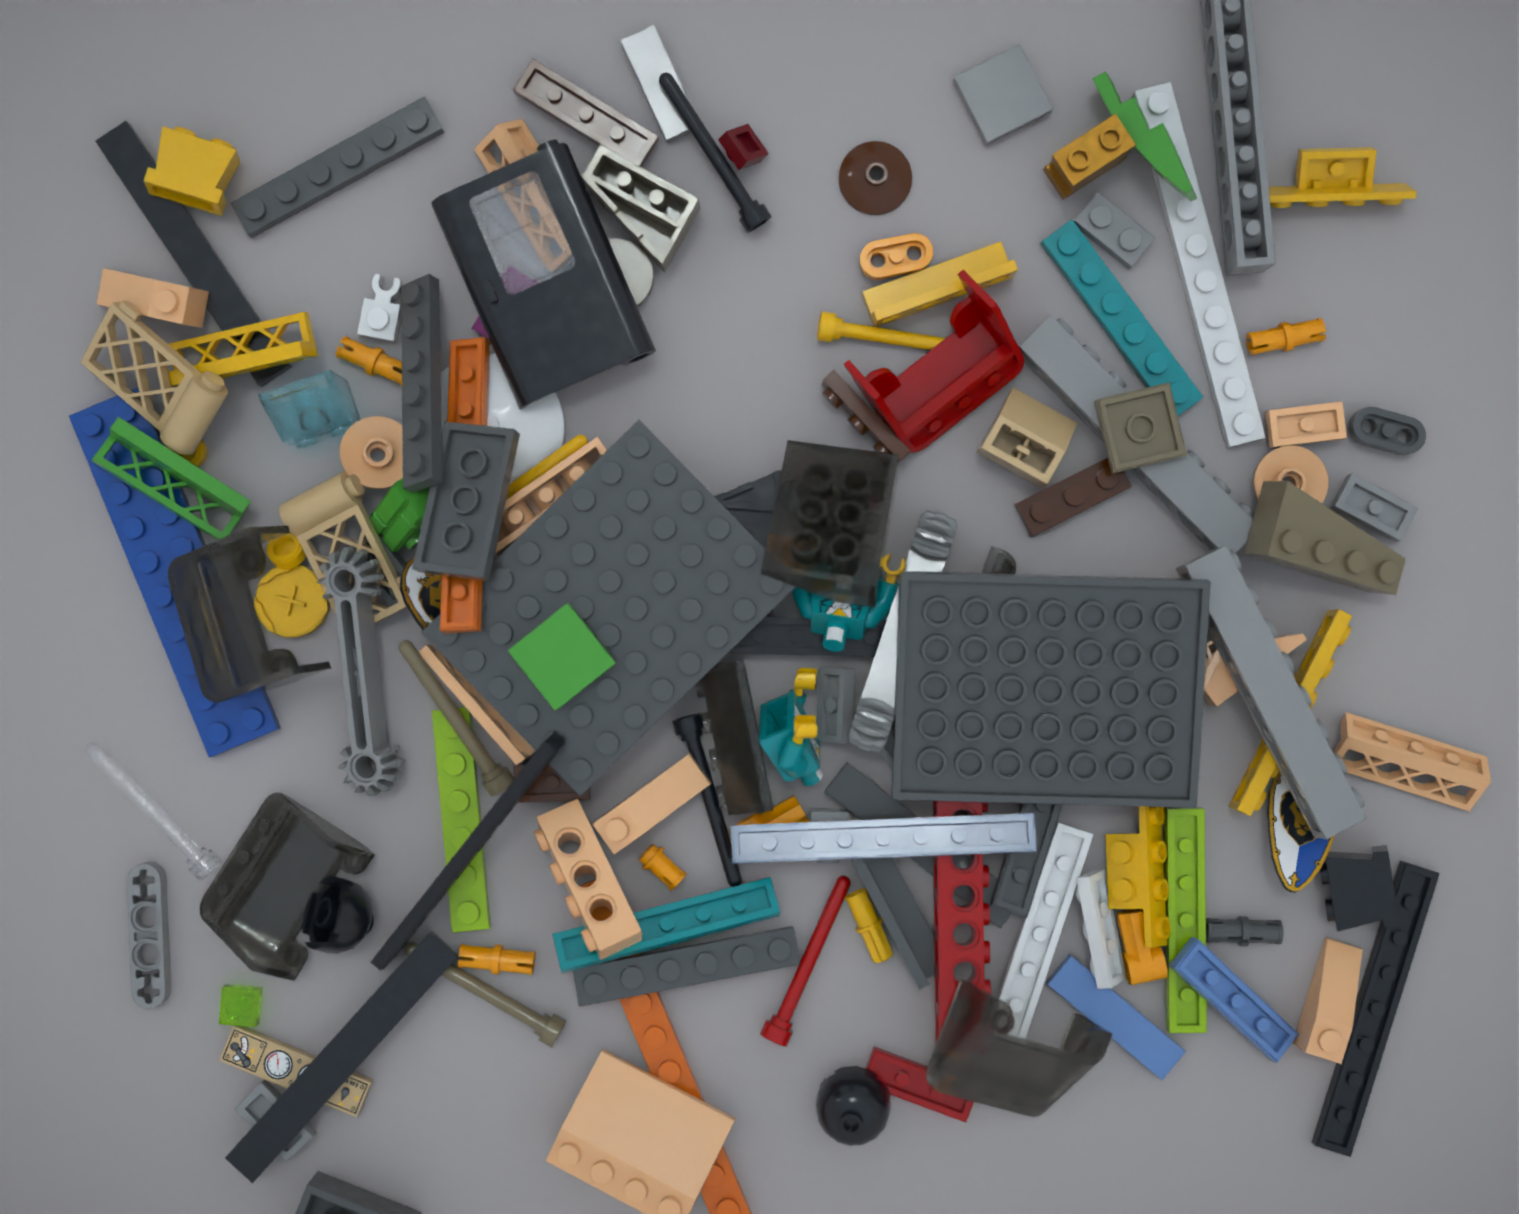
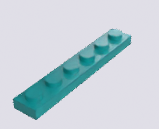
[1040,219,1203,416]
[552,877,781,974]

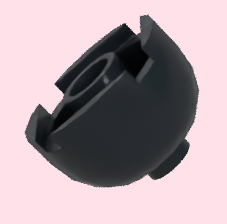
[302,875,374,954]
[816,1066,891,1146]

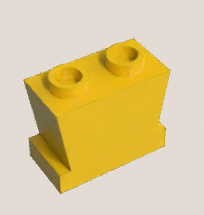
[143,126,240,216]

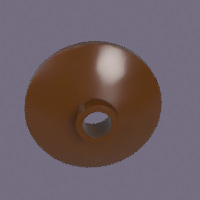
[839,141,912,215]

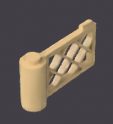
[80,301,228,455]
[279,471,407,623]

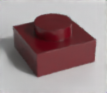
[718,124,769,170]

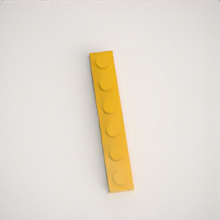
[1228,609,1352,816]

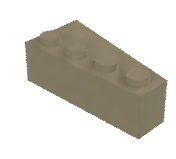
[1244,481,1406,595]

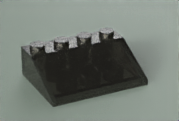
[761,440,899,608]

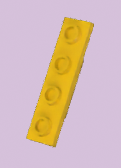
[1269,147,1417,208]
[1105,806,1171,948]

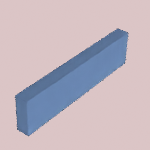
[1169,937,1299,1063]
[1046,954,1186,1080]

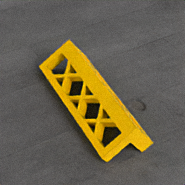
[862,241,1018,327]
[168,312,318,387]

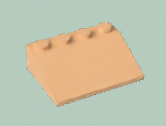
[546,1049,736,1214]

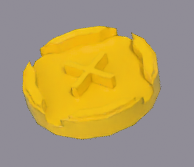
[254,565,330,638]

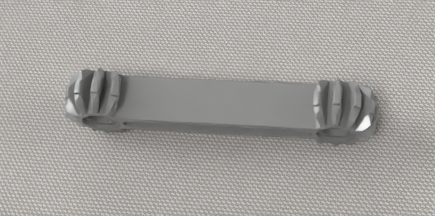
[848,510,957,753]
[317,547,405,796]

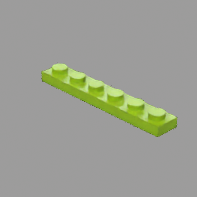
[432,707,491,933]
[1164,807,1207,1033]

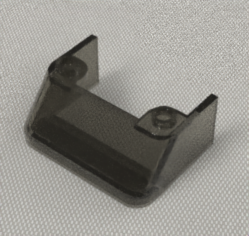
[168,526,331,702]

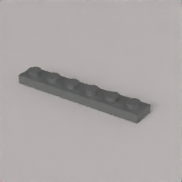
[231,96,444,238]
[401,274,442,493]
[573,926,800,1007]

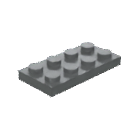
[412,421,520,581]

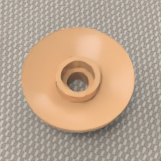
[340,416,403,489]
[1253,445,1329,503]

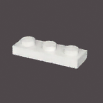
[1076,869,1127,989]

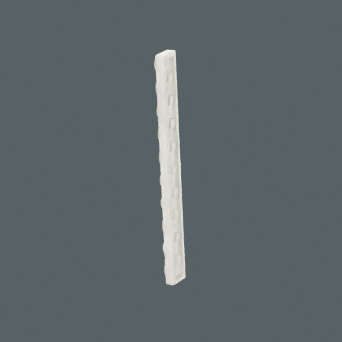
[1132,82,1266,449]

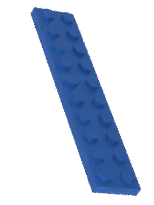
[69,388,281,758]

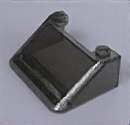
[200,792,375,981]
[926,979,1113,1117]

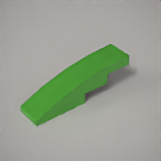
[1092,71,1198,202]

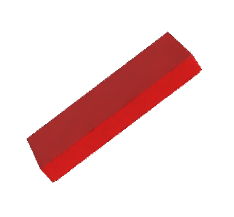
[865,1046,979,1123]

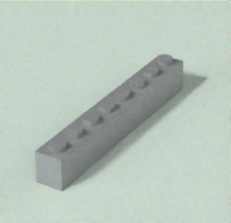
[1019,315,1255,553]
[1176,545,1367,840]

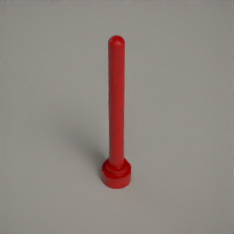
[760,875,851,1047]

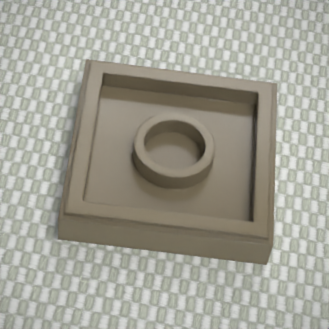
[1094,382,1187,474]

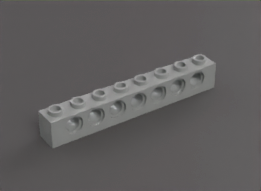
[1201,0,1276,276]

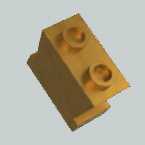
[1043,113,1136,200]

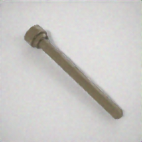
[399,640,514,797]
[404,942,566,1048]

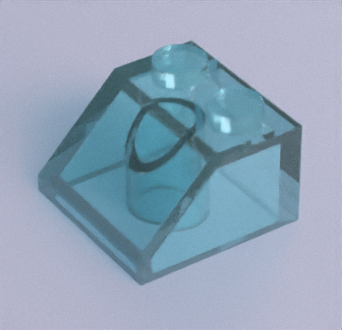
[258,370,361,449]

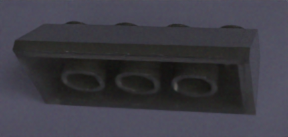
[696,659,773,815]

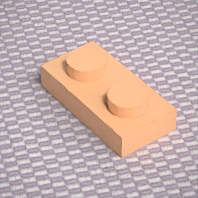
[1265,401,1347,448]

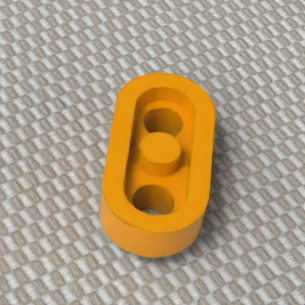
[859,233,933,280]

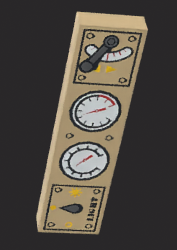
[219,1023,373,1117]

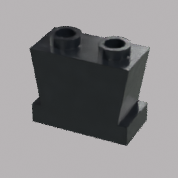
[1320,845,1400,932]

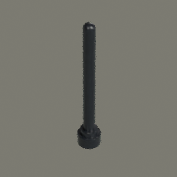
[659,72,772,233]
[672,713,742,887]

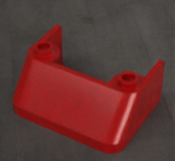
[843,270,1024,453]

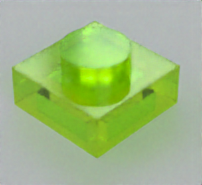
[218,984,263,1027]

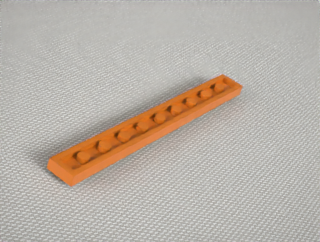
[579,879,752,1214]

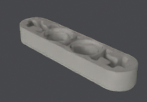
[127,862,171,1009]

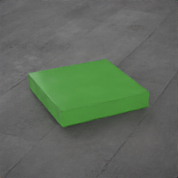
[508,603,617,711]

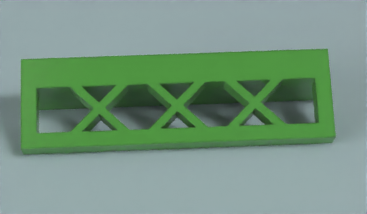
[92,417,251,544]

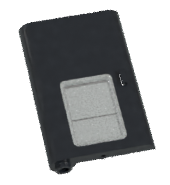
[431,139,656,410]

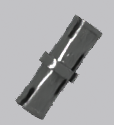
[1206,916,1284,946]

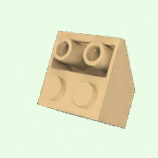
[977,387,1077,488]

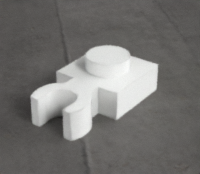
[357,274,403,343]

